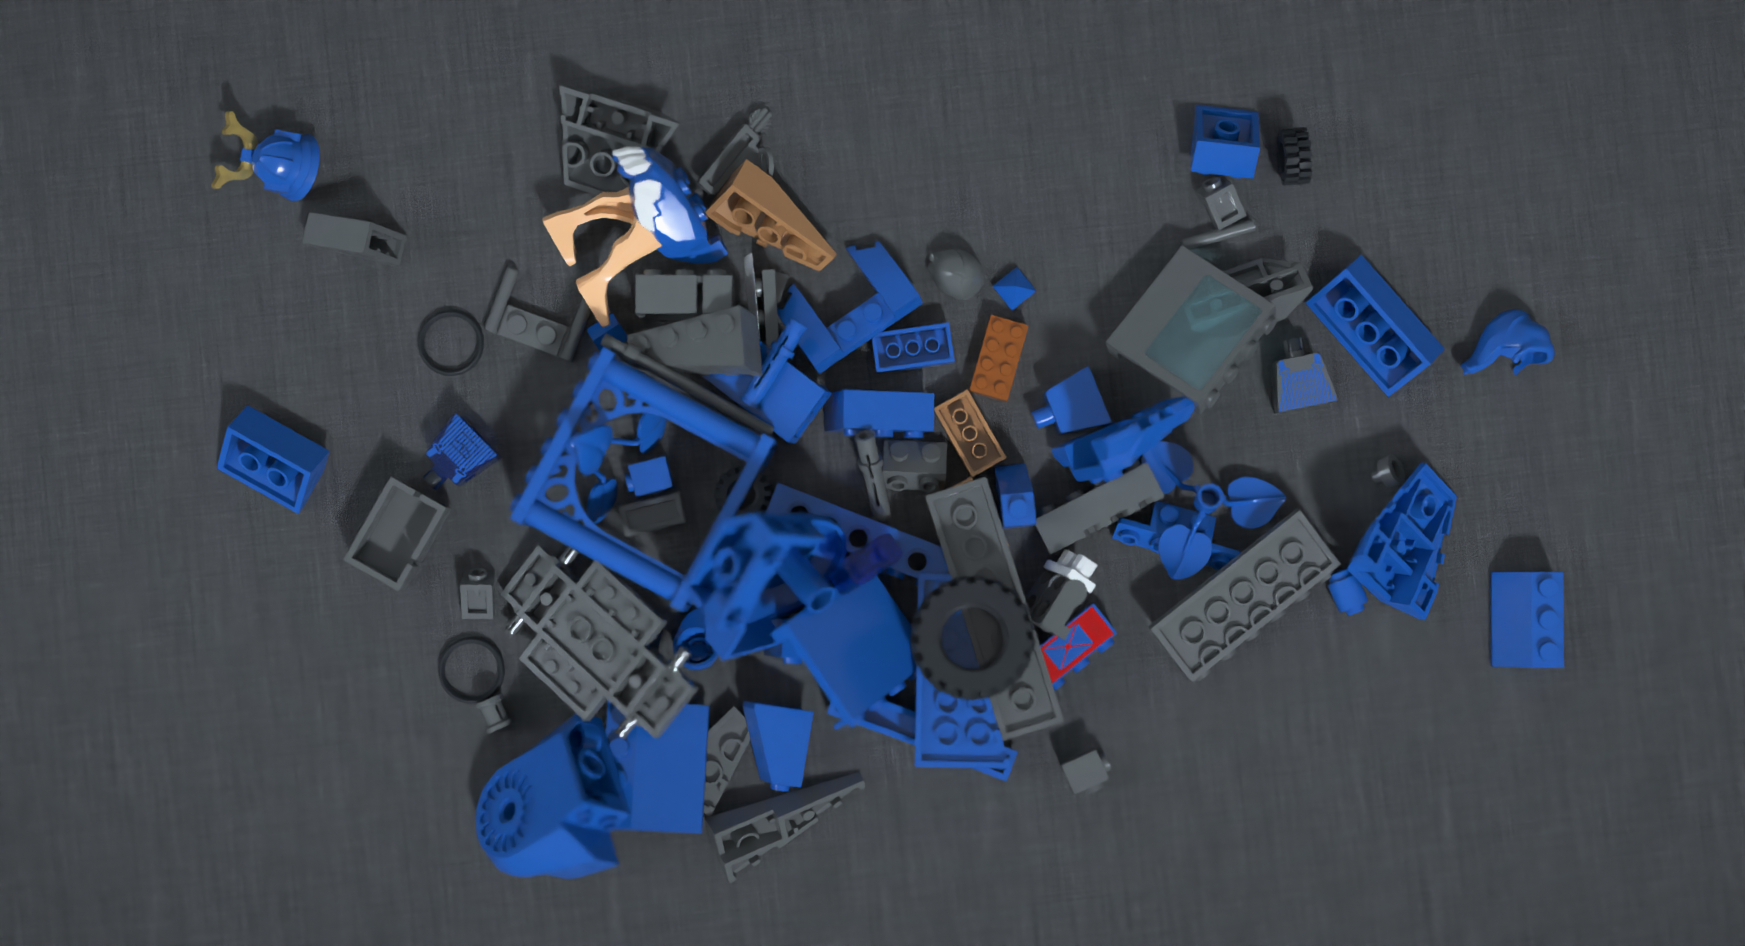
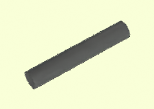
[1181,219,1256,250]

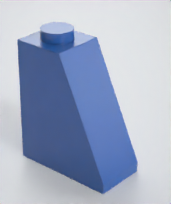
[994,464,1036,529]
[743,700,814,792]

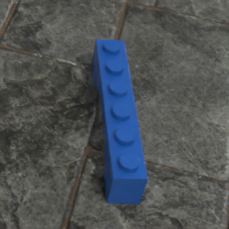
[827,700,1018,782]

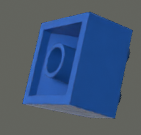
[1191,105,1260,179]

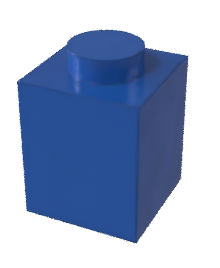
[625,456,675,497]

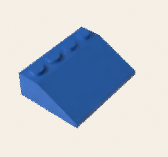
[606,700,710,834]

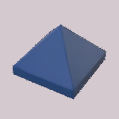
[992,267,1036,311]

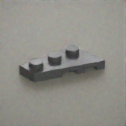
[704,706,750,817]

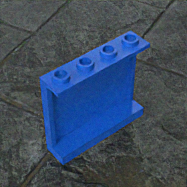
[770,564,917,730]

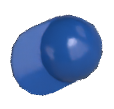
[672,608,718,671]

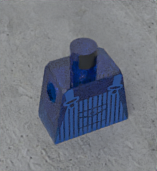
[423,413,502,490]

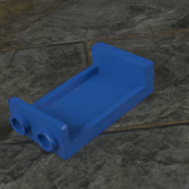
[703,339,832,443]

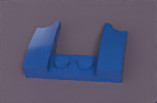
[777,241,923,374]

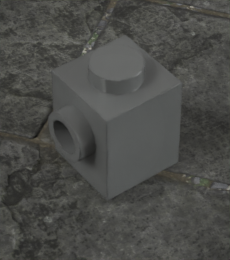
[1059,748,1111,795]

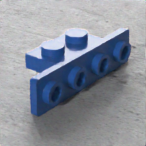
[1112,501,1241,570]

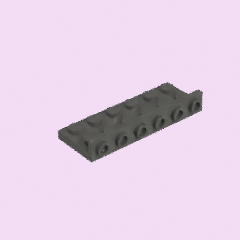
[1148,508,1341,683]

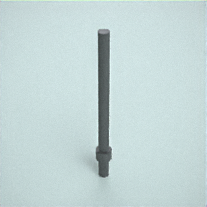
[600,333,775,437]

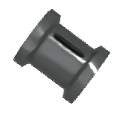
[475,694,514,734]

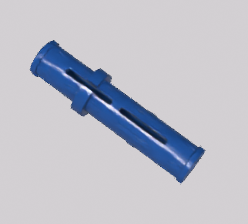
[740,317,808,409]

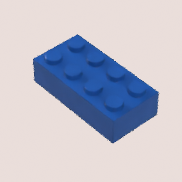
[872,322,955,374]

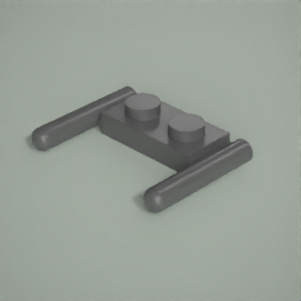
[484,267,591,362]

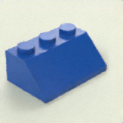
[217,405,330,514]
[1490,572,1564,668]

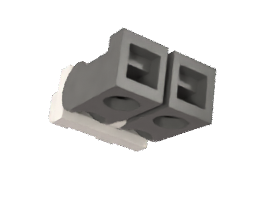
[1025,549,1097,640]

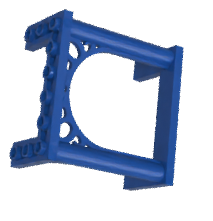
[509,347,778,612]

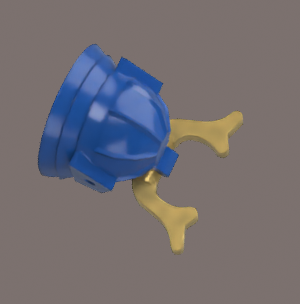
[211,111,320,201]

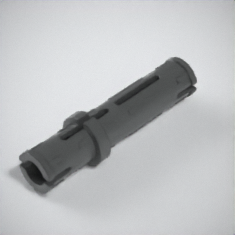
[855,430,892,521]

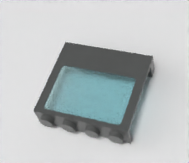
[1106,246,1277,415]

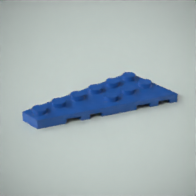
[915,573,1012,769]

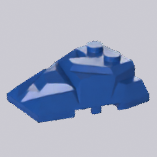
[1051,396,1195,484]

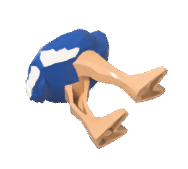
[542,147,728,328]

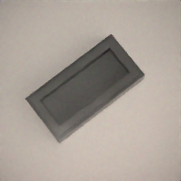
[618,492,687,537]

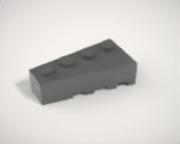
[627,305,763,376]
[1035,460,1165,554]

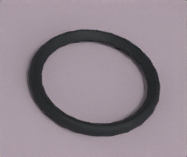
[418,310,484,376]
[438,637,505,704]

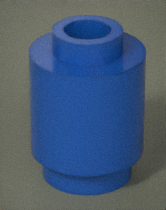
[1327,568,1369,616]

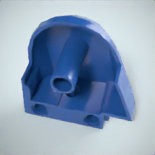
[683,512,847,661]
[476,713,630,879]

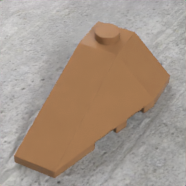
[705,159,837,272]

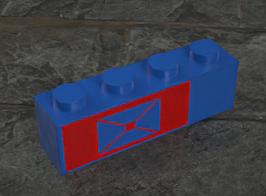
[1040,603,1117,691]

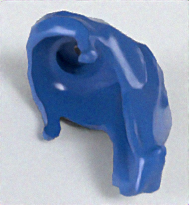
[1460,309,1556,376]

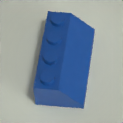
[1305,255,1445,397]

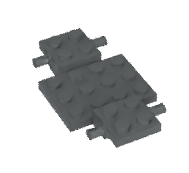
[501,545,699,739]

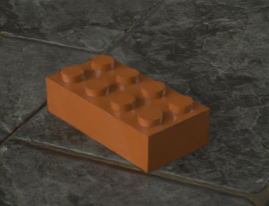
[969,315,1029,402]

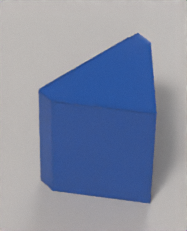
[586,313,628,352]

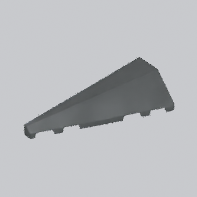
[705,772,865,883]

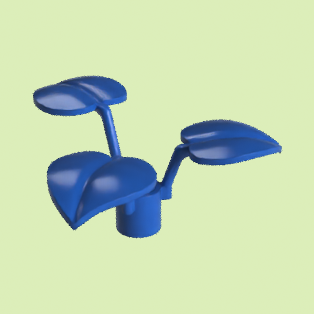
[565,413,667,525]
[1141,441,1286,580]

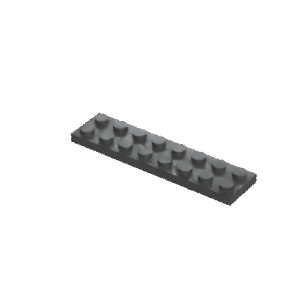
[925,477,1064,741]

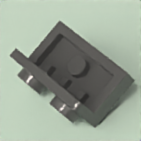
[883,440,947,492]

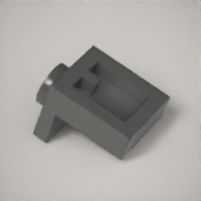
[1196,177,1247,230]
[460,568,496,619]

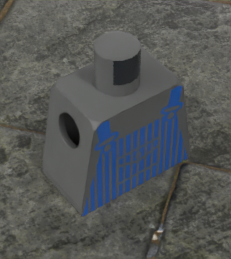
[1272,337,1338,414]

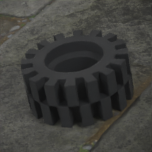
[1277,127,1312,186]
[714,466,772,517]

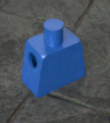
[1031,366,1111,435]

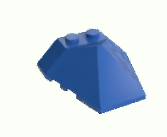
[1347,463,1457,620]

